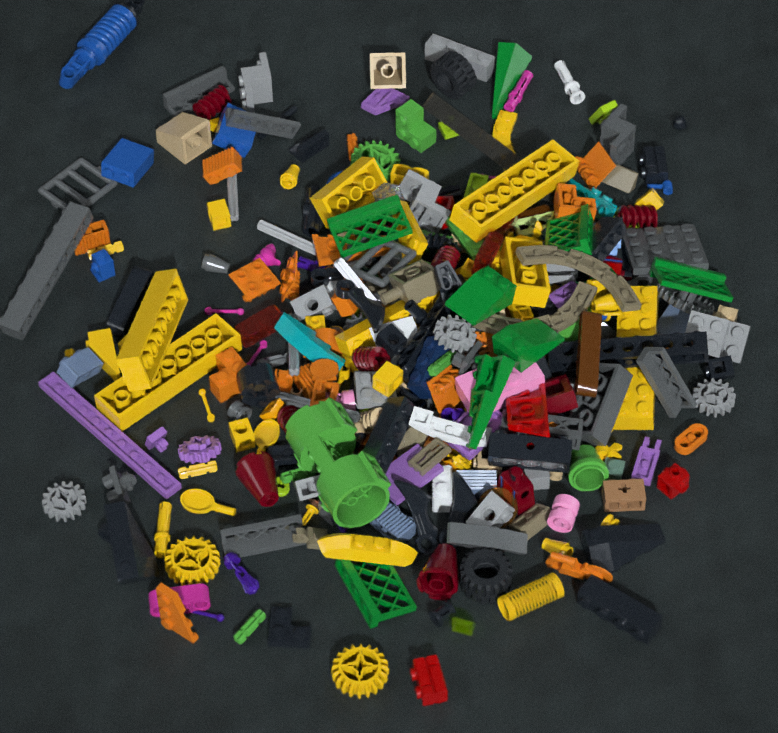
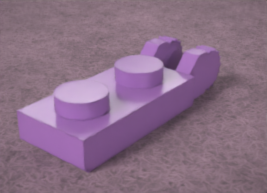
[631,437,662,486]

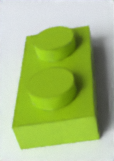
[589,100,618,125]
[463,173,489,199]

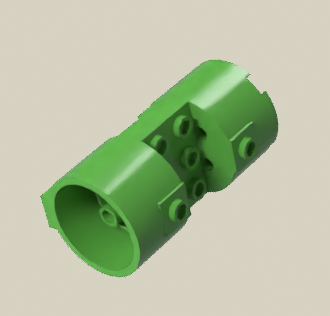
[285,397,392,528]

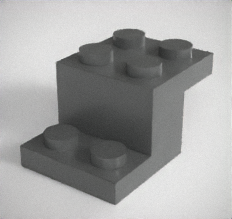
[599,104,636,166]

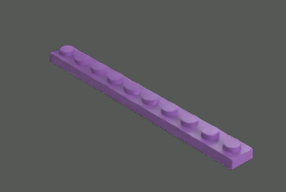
[38,372,182,500]

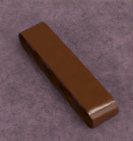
[575,311,602,398]

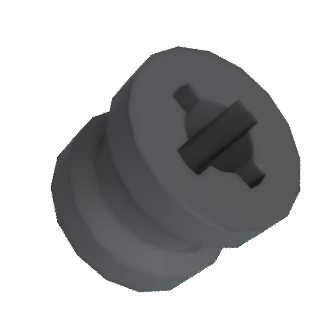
[227,400,252,420]

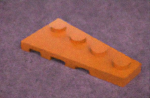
[312,234,391,267]

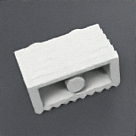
[432,465,453,512]

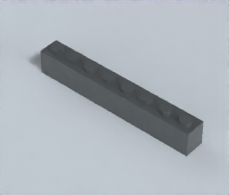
[0,201,94,340]

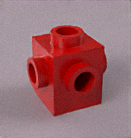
[657,463,690,500]

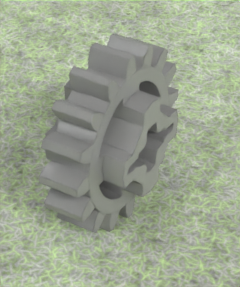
[433,315,477,353]
[693,378,736,417]
[42,481,87,522]

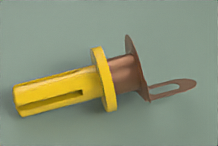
[302,499,319,526]

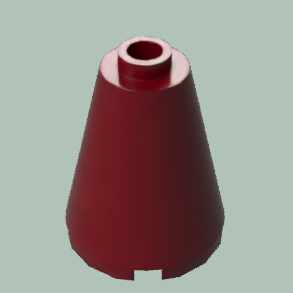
[235,451,279,507]
[417,543,459,600]

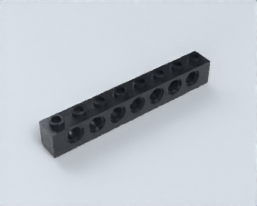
[549,331,709,373]

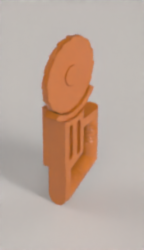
[310,359,340,406]
[545,552,613,583]

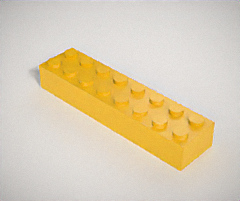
[449,140,580,243]
[116,269,188,392]
[614,286,658,430]
[94,314,242,432]

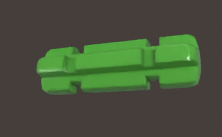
[427,351,457,376]
[280,468,316,484]
[233,609,266,644]

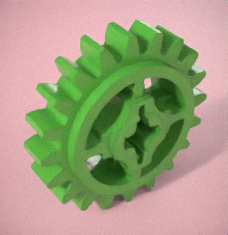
[350,140,401,181]

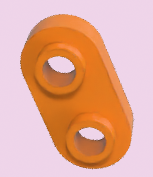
[674,423,708,455]

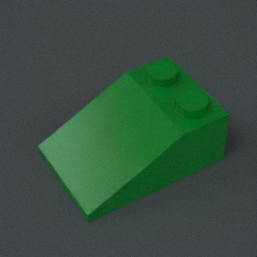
[445,266,517,326]
[492,318,565,373]

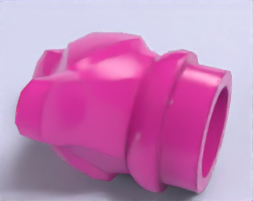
[253,243,281,267]

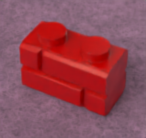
[409,654,448,706]

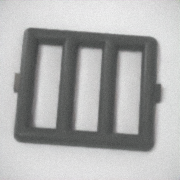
[38,157,117,210]
[343,231,417,287]

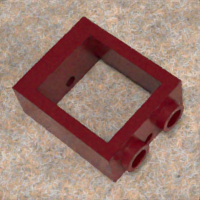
[545,374,578,415]

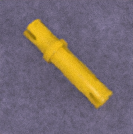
[154,501,172,558]

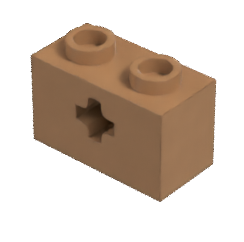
[602,478,646,512]

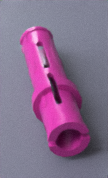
[504,70,533,112]

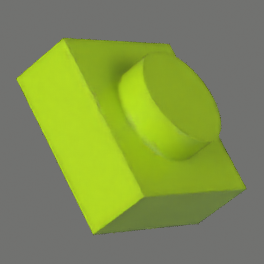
[438,118,462,140]

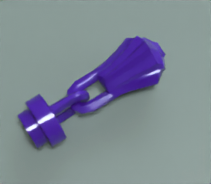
[223,552,260,595]

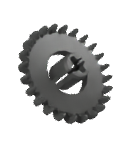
[657,283,715,315]

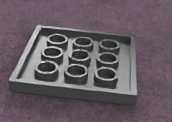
[622,224,709,275]

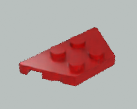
[506,383,550,437]

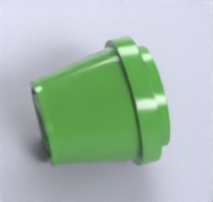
[568,445,609,491]

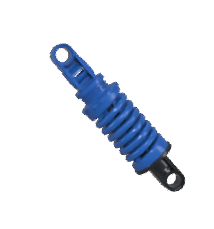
[59,0,145,89]

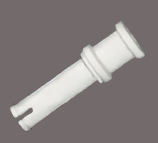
[554,60,585,104]

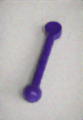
[185,610,225,622]

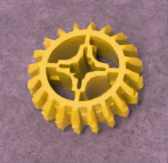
[164,535,221,586]
[331,643,389,699]

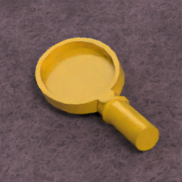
[254,419,280,454]
[180,489,236,516]

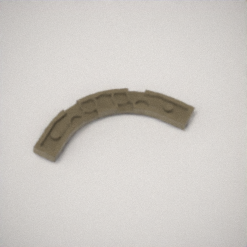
[515,245,642,312]
[471,281,597,335]

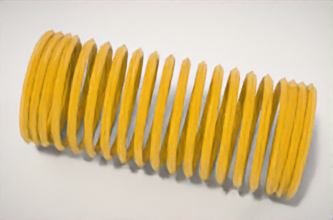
[497,573,564,622]

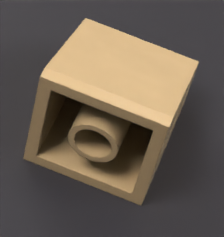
[370,53,406,89]
[156,112,212,164]

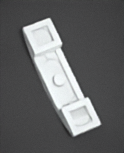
[409,406,492,447]

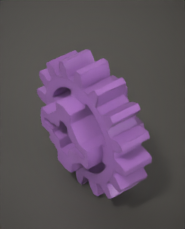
[178,435,222,464]

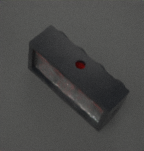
[488,430,572,473]

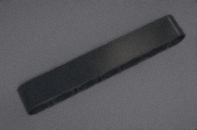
[395,274,466,384]

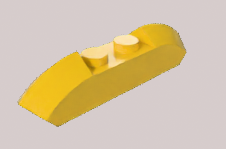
[317,533,418,567]

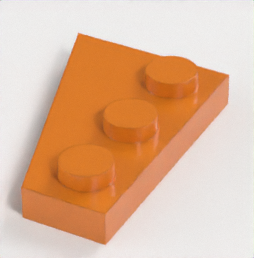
[156,583,199,644]

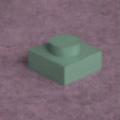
[605,457,626,480]

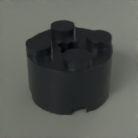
[236,362,280,408]

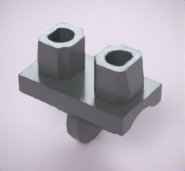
[451,341,483,375]
[102,465,137,505]

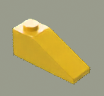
[85,328,121,381]

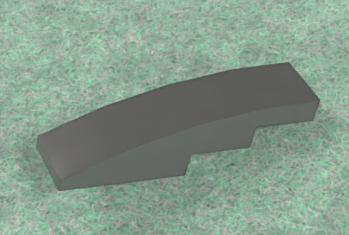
[447,522,528,555]

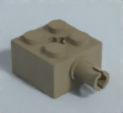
[379,259,440,305]

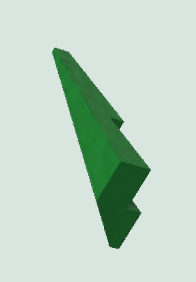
[492,42,532,119]
[466,354,516,450]

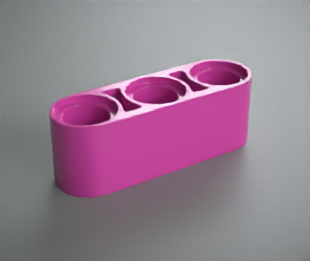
[148,584,211,617]

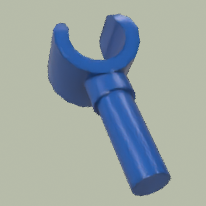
[647,180,673,195]

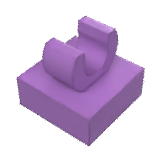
[145,426,169,453]

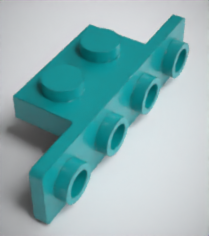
[568,179,618,220]

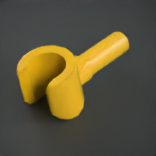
[337,366,350,389]

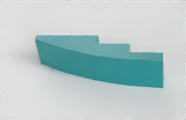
[274,312,346,371]

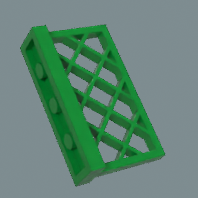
[327,194,413,258]
[545,204,593,255]
[649,257,733,303]
[335,559,417,629]

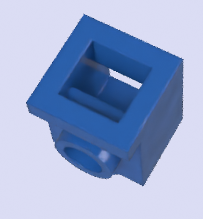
[90,249,115,283]

